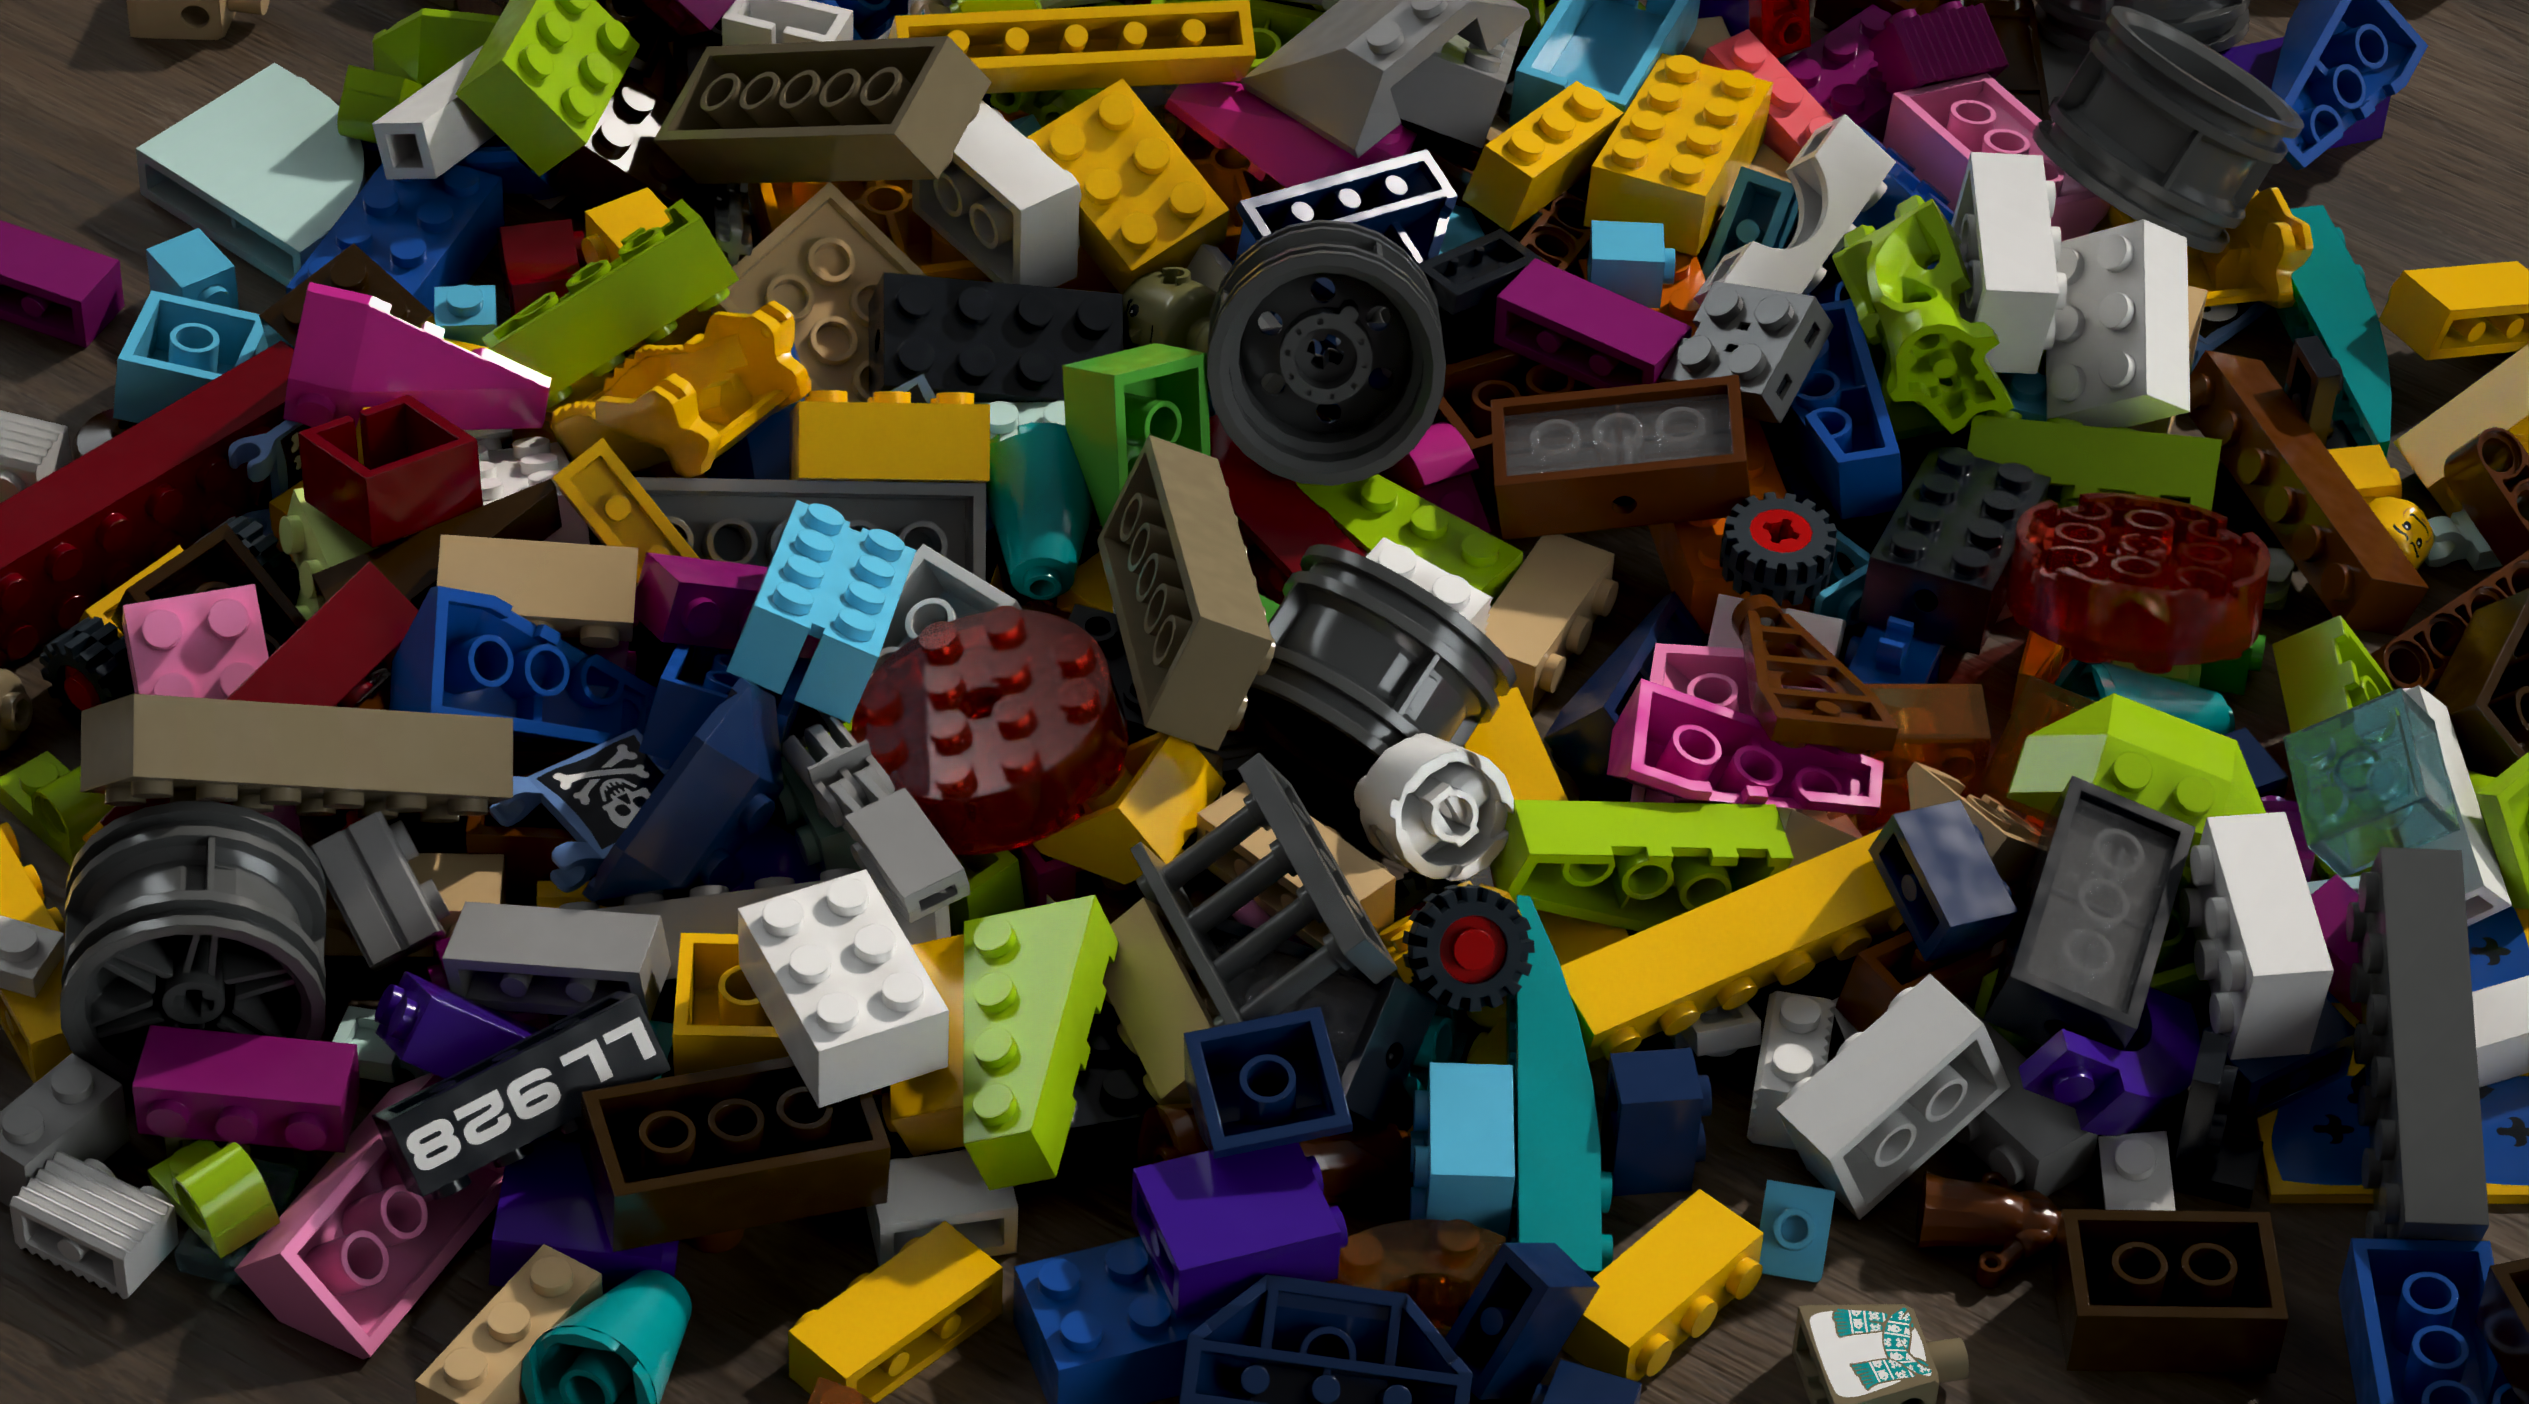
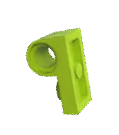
[337,65,424,144]
[0,751,114,866]
[147,1139,281,1259]

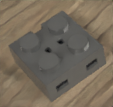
[1661,281,1834,424]

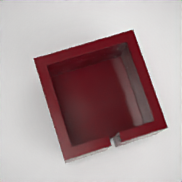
[298,395,483,548]

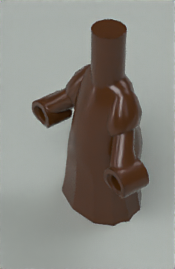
[1916,1171,2062,1289]

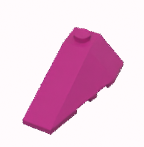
[1164,82,1418,188]
[283,282,551,430]
[1607,678,1884,816]

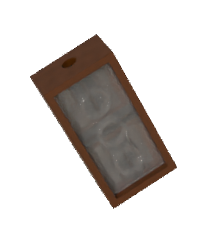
[1491,375,1750,540]

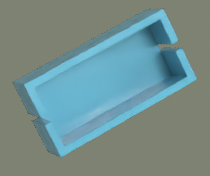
[1509,0,1700,126]
[726,500,916,723]

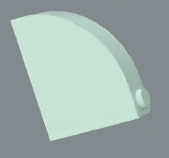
[136,63,366,286]

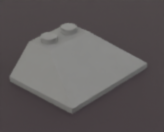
[1241,0,1531,158]

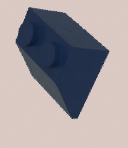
[1184,1007,1353,1159]

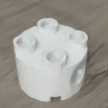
[1354,733,1514,881]

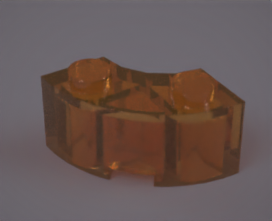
[1326,1219,1506,1331]

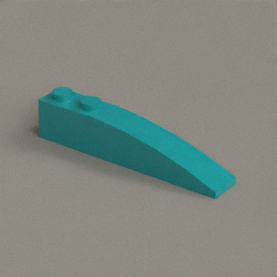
[2274,205,2392,458]
[1506,895,1613,1279]

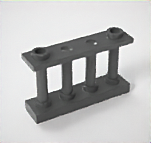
[1130,753,1398,1027]

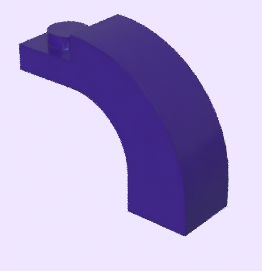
[2018,987,2201,1136]

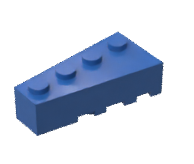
[1773,299,1903,519]

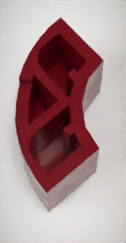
[495,219,587,317]

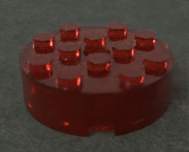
[2006,493,2271,674]
[852,606,1129,855]

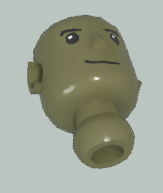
[1122,267,1217,362]

